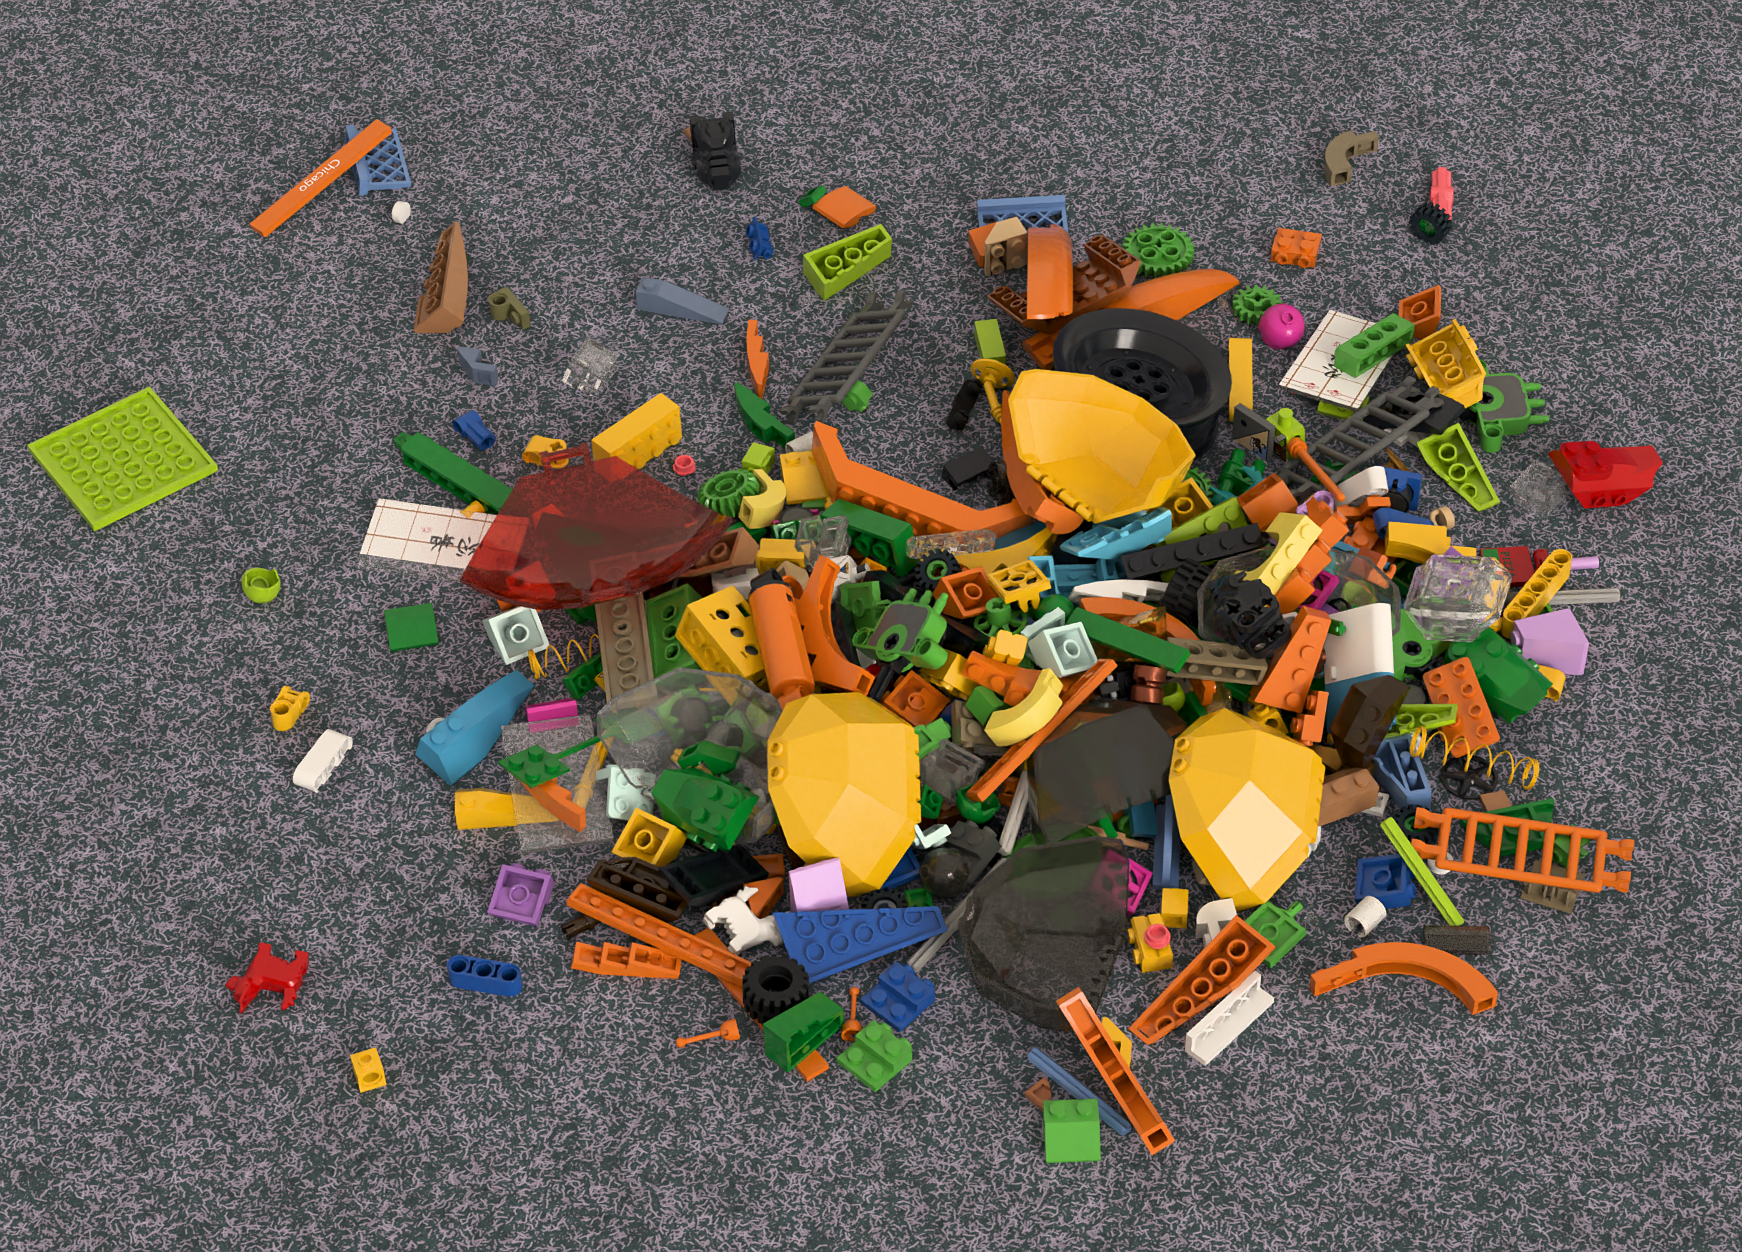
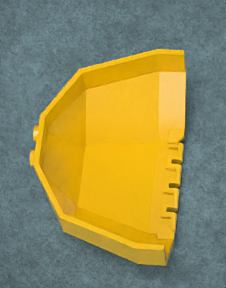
[1008,369,1196,524]
[767,692,921,897]
[1169,708,1325,912]

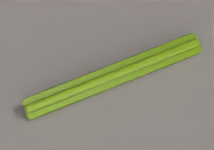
[1380,817,1464,930]

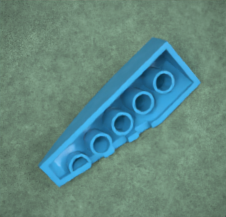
[415,670,534,787]

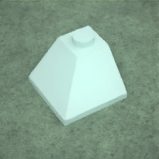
[482,602,549,665]
[1027,622,1098,678]

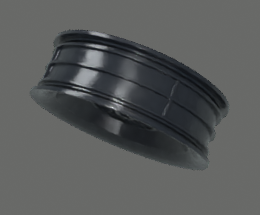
[1051,308,1232,461]

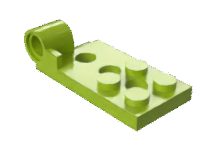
[1153,497,1248,583]

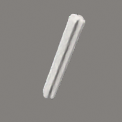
[998,769,1036,856]

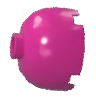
[1258,303,1305,349]

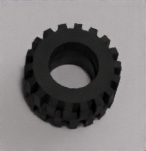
[1161,558,1217,626]
[742,954,809,1024]

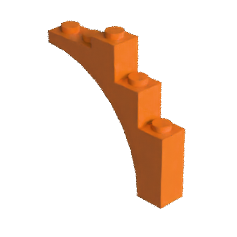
[1266,497,1349,615]
[794,555,875,696]
[961,651,1105,711]
[1056,987,1175,1155]

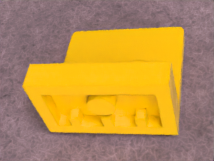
[755,538,809,574]

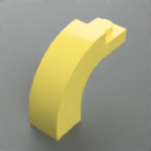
[738,469,787,529]
[984,668,1063,747]

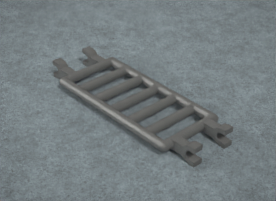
[780,290,913,425]
[1277,376,1444,506]

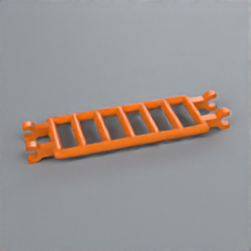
[1411,807,1634,893]

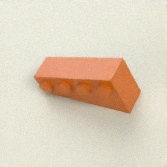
[1249,606,1332,713]

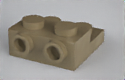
[951,700,1007,758]

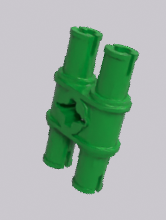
[1217,448,1266,497]

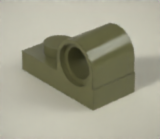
[488,287,531,330]

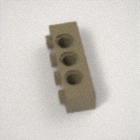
[1166,637,1268,686]

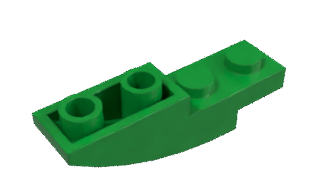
[734,382,795,448]

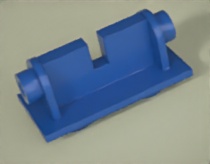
[745,216,773,260]

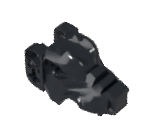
[690,111,741,190]
[1208,571,1292,659]

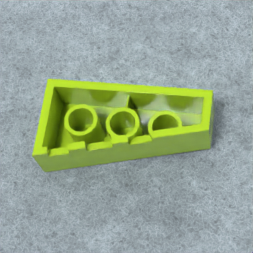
[803,224,892,301]

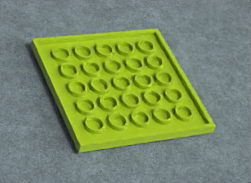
[27,386,218,532]

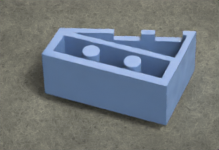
[1371,734,1432,810]

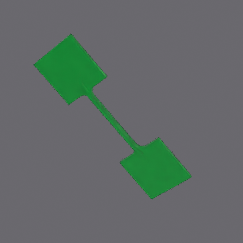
[498,705,664,788]

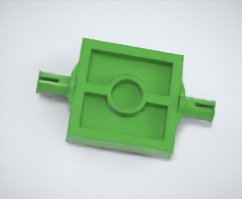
[840,581,891,630]
[1245,901,1306,968]

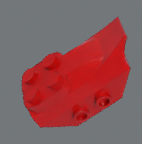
[1548,441,1663,508]

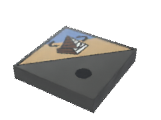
[1232,403,1275,461]

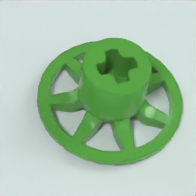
[974,597,1027,637]

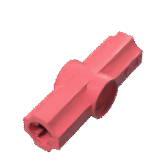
[1430,167,1453,220]

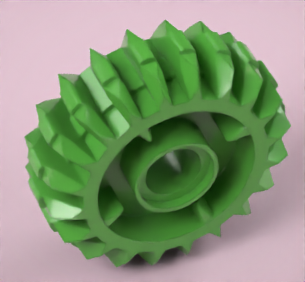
[697,468,761,520]

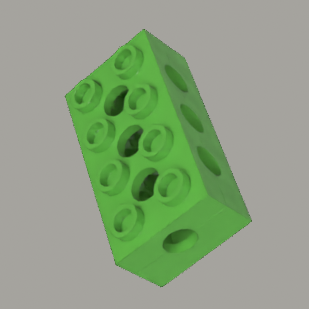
[646,583,708,692]

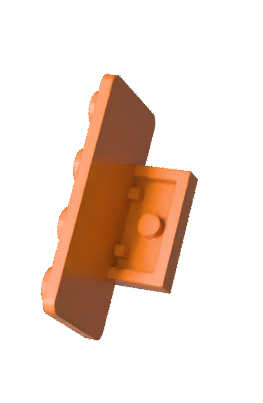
[1423,657,1500,758]

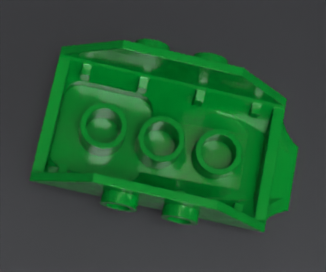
[1443,623,1553,724]
[651,766,760,853]

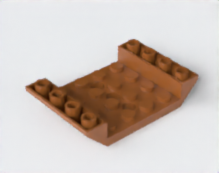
[987,234,1141,335]

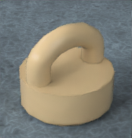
[1429,506,1455,530]

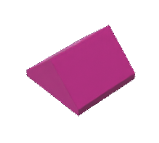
[524,697,579,735]

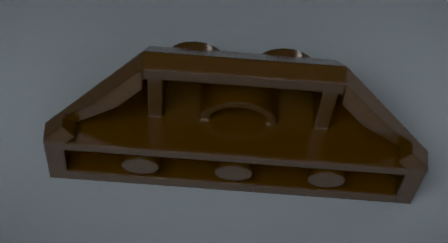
[1329,675,1411,769]
[587,857,688,923]

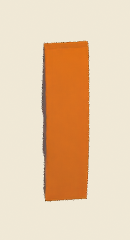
[746,320,769,399]
[520,777,586,832]
[571,942,682,979]

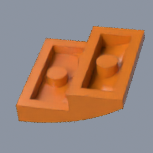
[813,186,876,229]

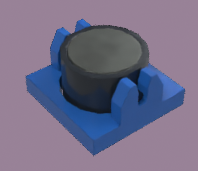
[1375,465,1422,513]

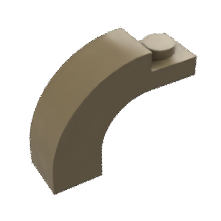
[1324,130,1379,187]

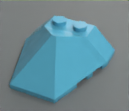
[1060,507,1172,560]
[1028,556,1119,643]

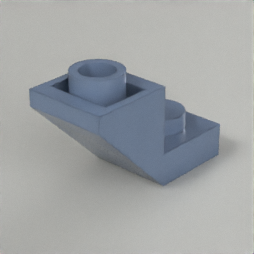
[457,346,498,386]

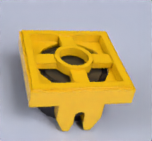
[986,560,1051,613]

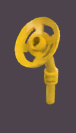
[970,359,1015,424]

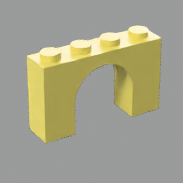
[1234,512,1322,607]

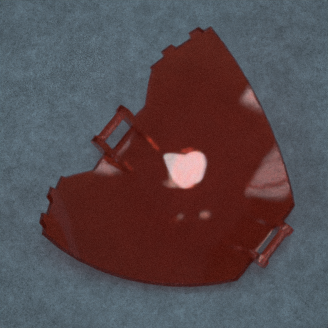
[459,442,733,610]

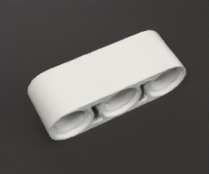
[1334,466,1388,510]
[293,729,353,793]

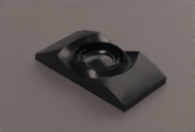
[1363,394,1465,435]
[658,842,769,906]

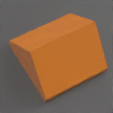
[1398,285,1441,339]

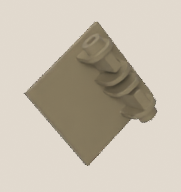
[1520,859,1585,914]

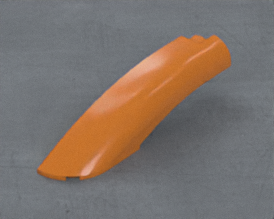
[1027,224,1073,319]
[1022,269,1240,370]
[1001,390,1084,534]

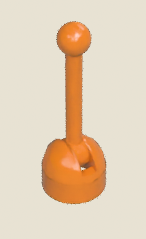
[841,987,863,1041]
[675,1018,740,1048]

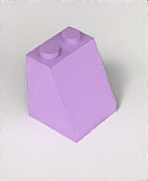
[1510,608,1589,675]

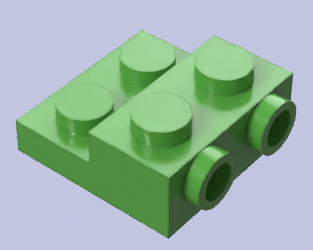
[836,1020,912,1092]

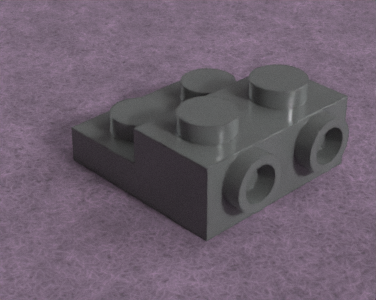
[933,820,1002,885]

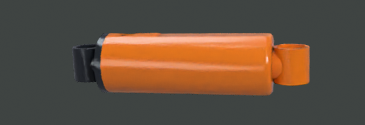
[748,568,815,711]

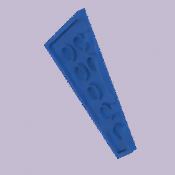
[772,906,948,984]

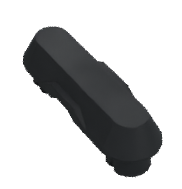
[946,379,983,430]

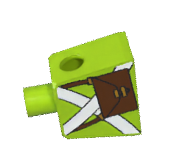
[1266,408,1306,462]

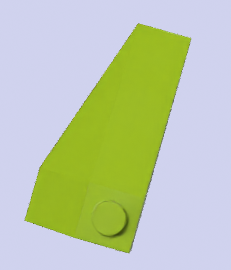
[1416,423,1500,512]
[1384,704,1458,739]

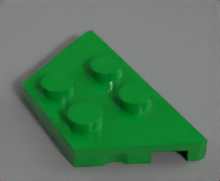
[1459,798,1554,857]

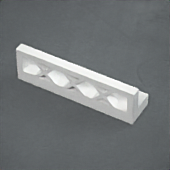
[1185,971,1274,1066]

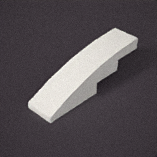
[1068,580,1169,604]

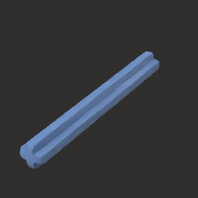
[1028,1047,1132,1136]

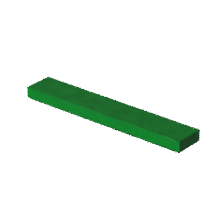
[1064,607,1191,674]

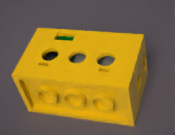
[675,585,769,707]

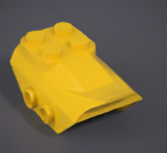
[1406,319,1486,408]

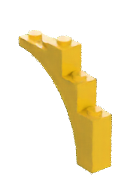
[1385,522,1510,632]
[914,526,1058,575]

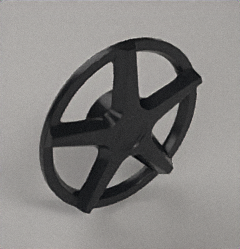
[1441,755,1498,800]

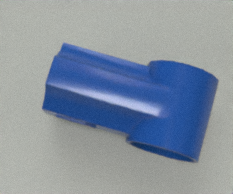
[452,410,496,450]

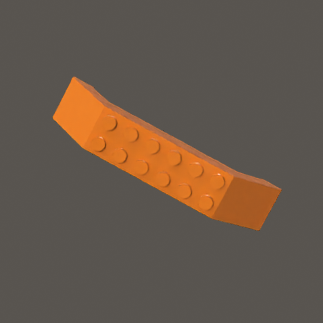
[811,421,1033,552]

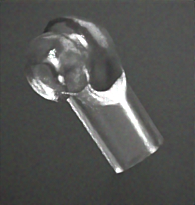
[1214,288,1233,314]

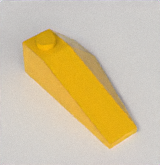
[455,788,559,830]

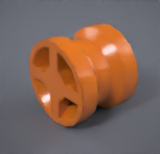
[998,777,1019,807]

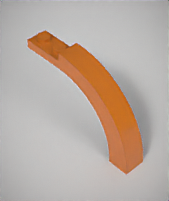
[1079,597,1216,706]
[1309,942,1498,1015]

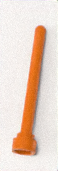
[1286,437,1345,502]

